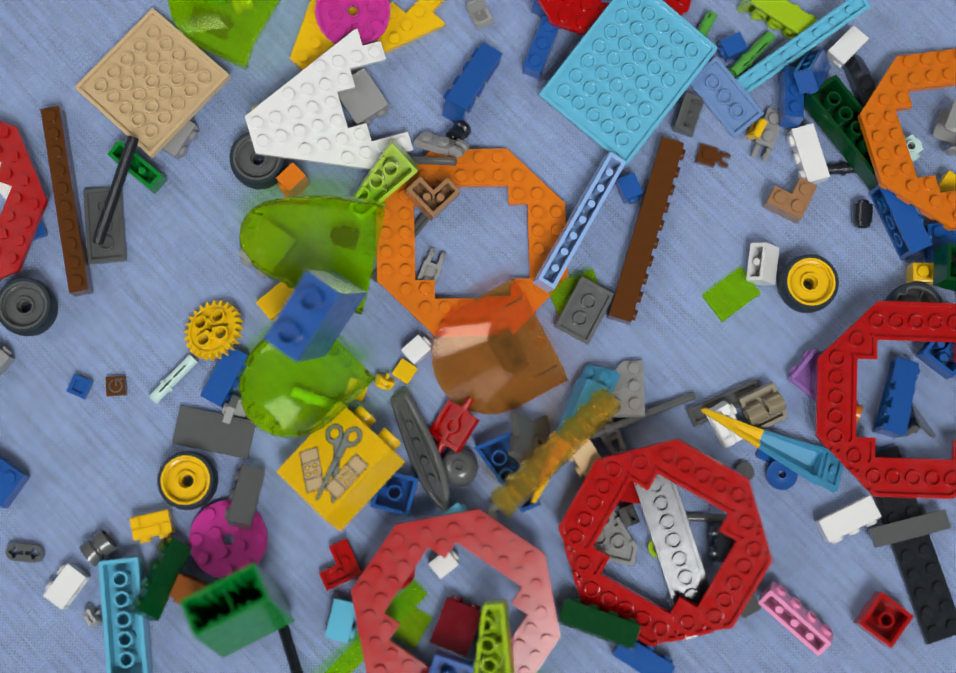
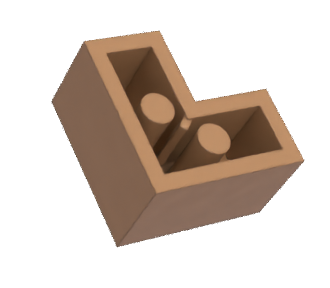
[405,177,461,222]
[763,177,817,224]

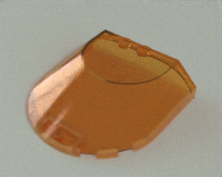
[432,278,568,414]

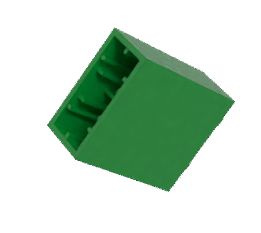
[179,563,294,658]

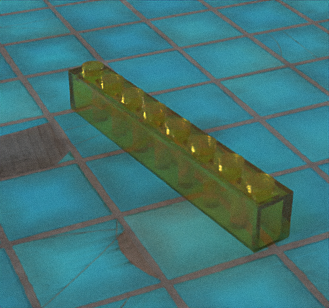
[490,387,621,519]

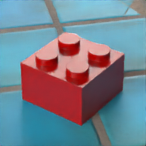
[853,591,914,648]

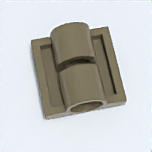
[737,381,788,429]

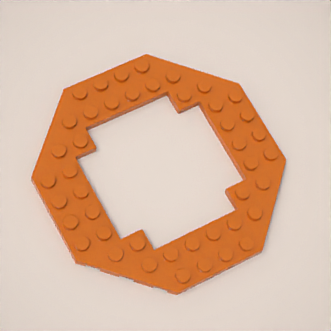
[858,49,956,231]
[376,149,568,338]

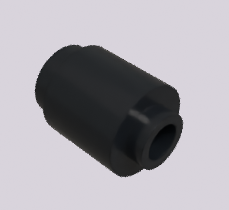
[853,200,873,228]

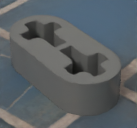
[6,543,45,563]

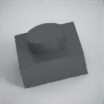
[618,504,640,528]

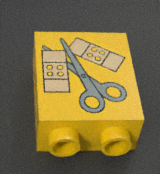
[276,403,405,532]

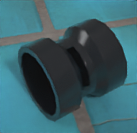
[446,120,471,141]

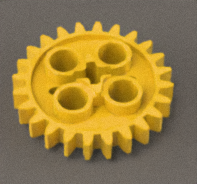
[183,300,244,361]

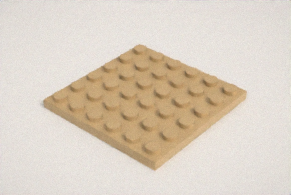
[74,8,231,159]

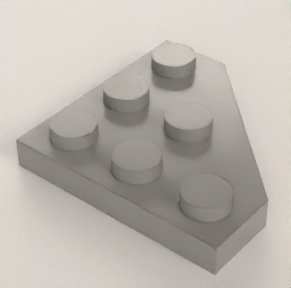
[592,360,645,418]
[594,511,638,566]

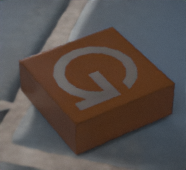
[106,376,127,397]

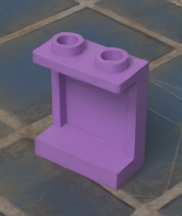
[787,348,819,402]

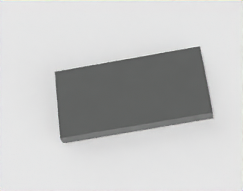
[83,187,127,265]
[172,406,257,459]

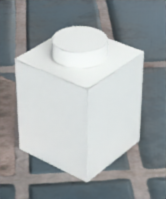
[401,335,432,366]
[429,550,460,579]

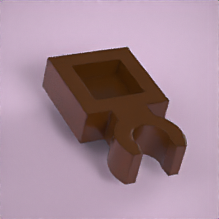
[695,144,731,168]

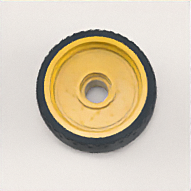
[778,254,839,313]
[157,451,218,510]

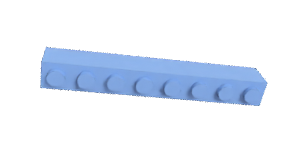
[532,152,626,293]

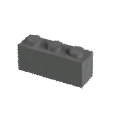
[224,464,265,530]

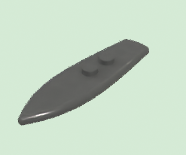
[391,392,450,513]

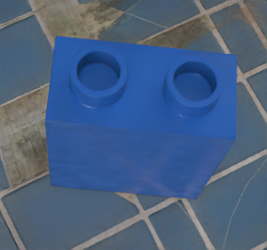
[264,271,367,362]

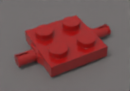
[429,396,480,454]

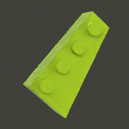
[474,599,515,673]

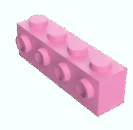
[758,581,834,656]

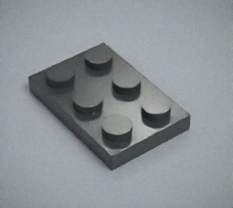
[554,276,615,345]

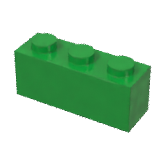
[107,140,167,195]

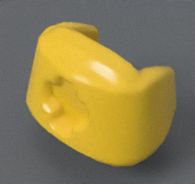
[374,373,395,390]

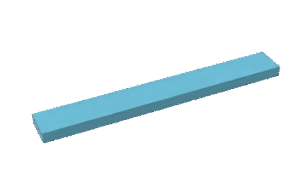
[736,0,871,93]

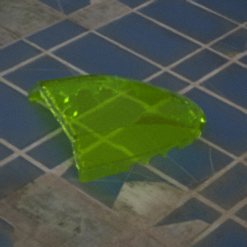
[239,195,386,315]

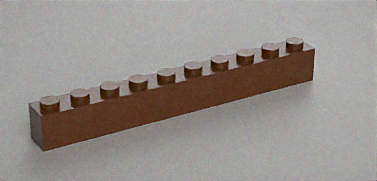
[40,106,94,297]
[607,137,686,325]

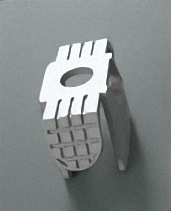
[932,100,956,156]

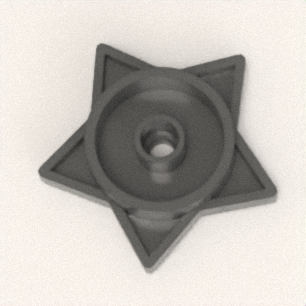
[508,411,553,481]

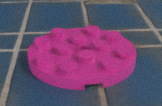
[315,0,391,46]
[189,500,268,579]

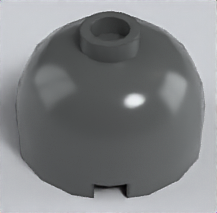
[442,449,479,487]

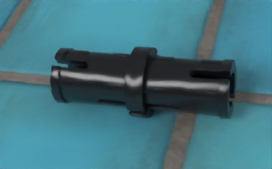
[826,161,856,176]

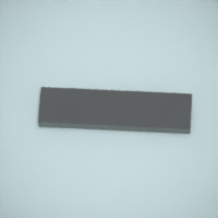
[686,379,760,427]
[869,509,951,548]

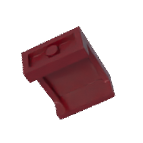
[430,595,482,657]

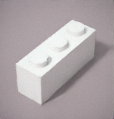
[787,123,830,184]
[814,495,882,544]

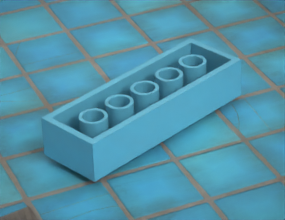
[98,557,153,673]

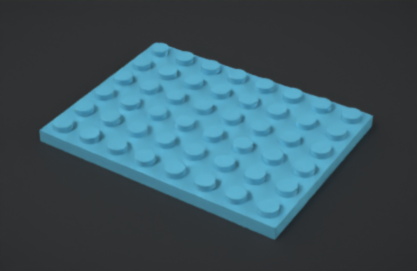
[538,0,718,167]

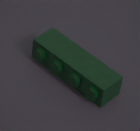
[131,538,192,621]
[558,597,641,651]

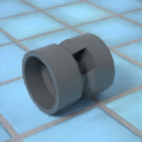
[79,529,118,566]

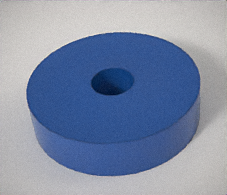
[765,460,798,490]

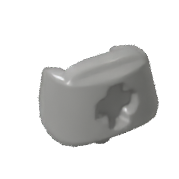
[83,606,103,628]

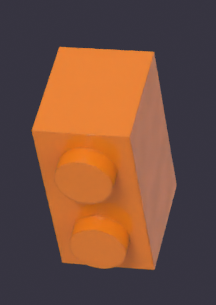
[276,162,310,200]

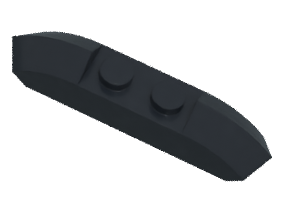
[842,54,876,108]

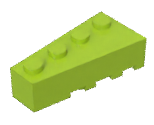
[736,0,818,40]
[348,138,418,220]

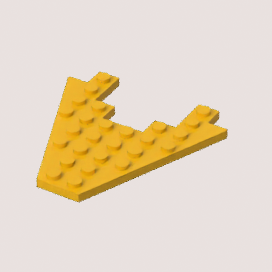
[290,0,445,71]

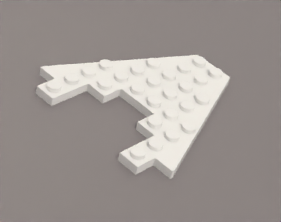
[245,29,413,170]

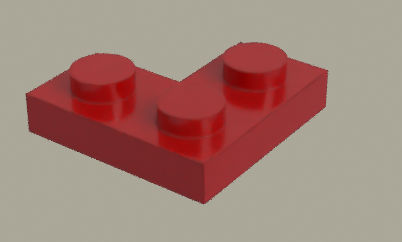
[319,538,362,591]

